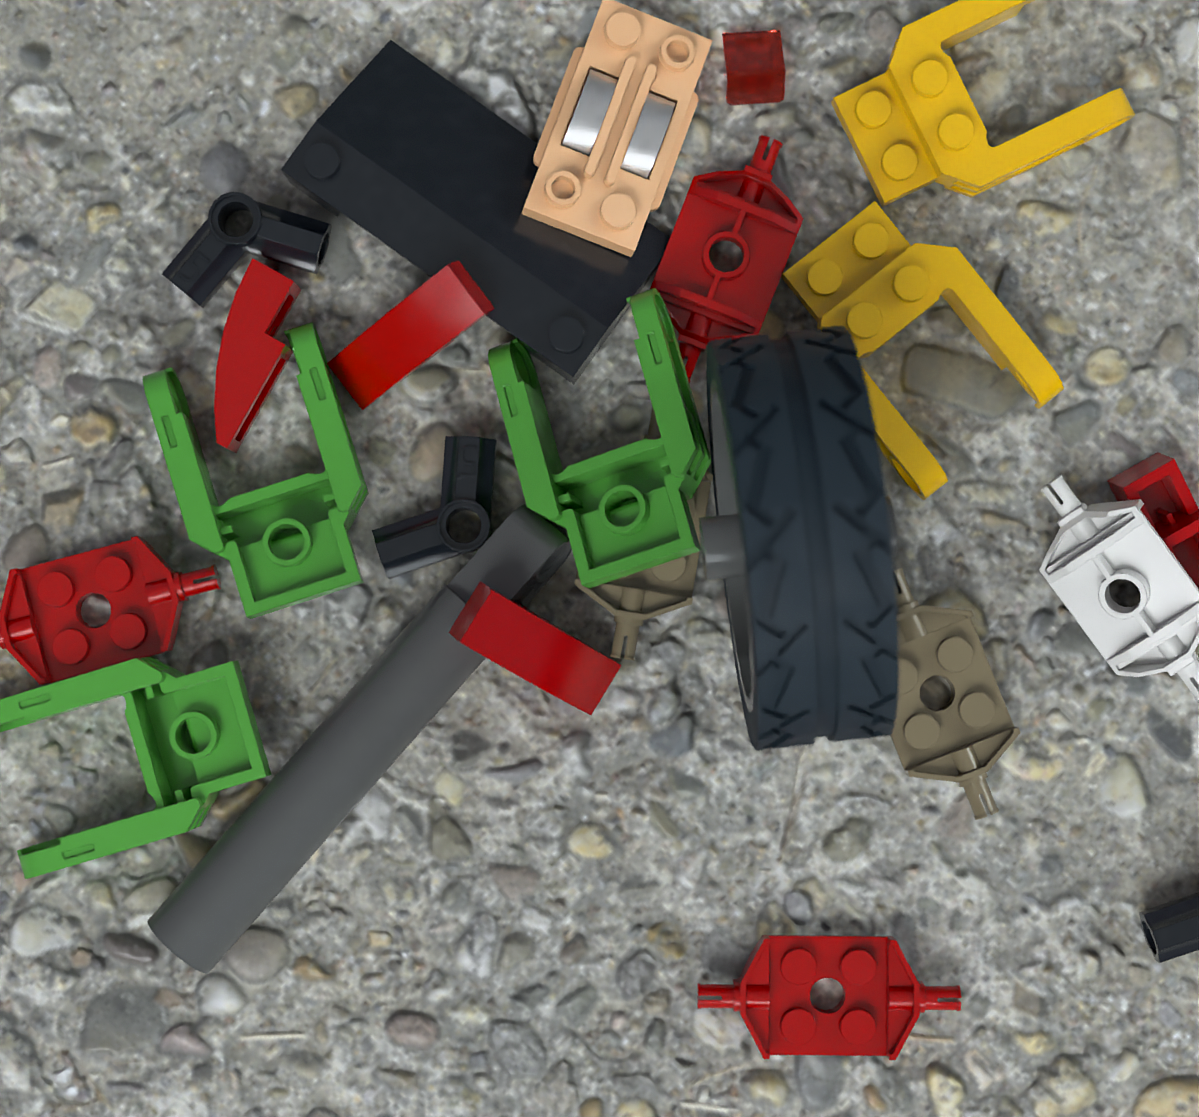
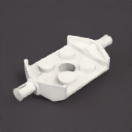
[1039,475,1199,701]

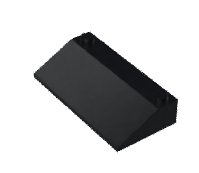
[281,40,670,385]

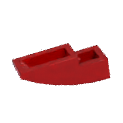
[214,258,301,453]
[327,260,495,411]
[1107,452,1199,588]
[448,581,622,715]

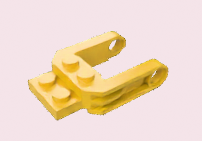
[831,0,1135,207]
[781,201,1064,500]

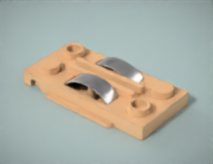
[521,0,713,257]

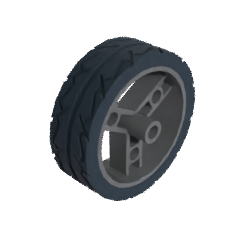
[699,326,899,751]

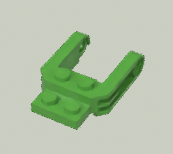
[488,288,712,589]
[142,322,369,619]
[0,656,272,879]

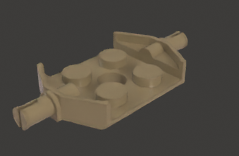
[574,406,713,661]
[891,568,1020,820]

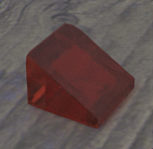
[722,30,786,105]

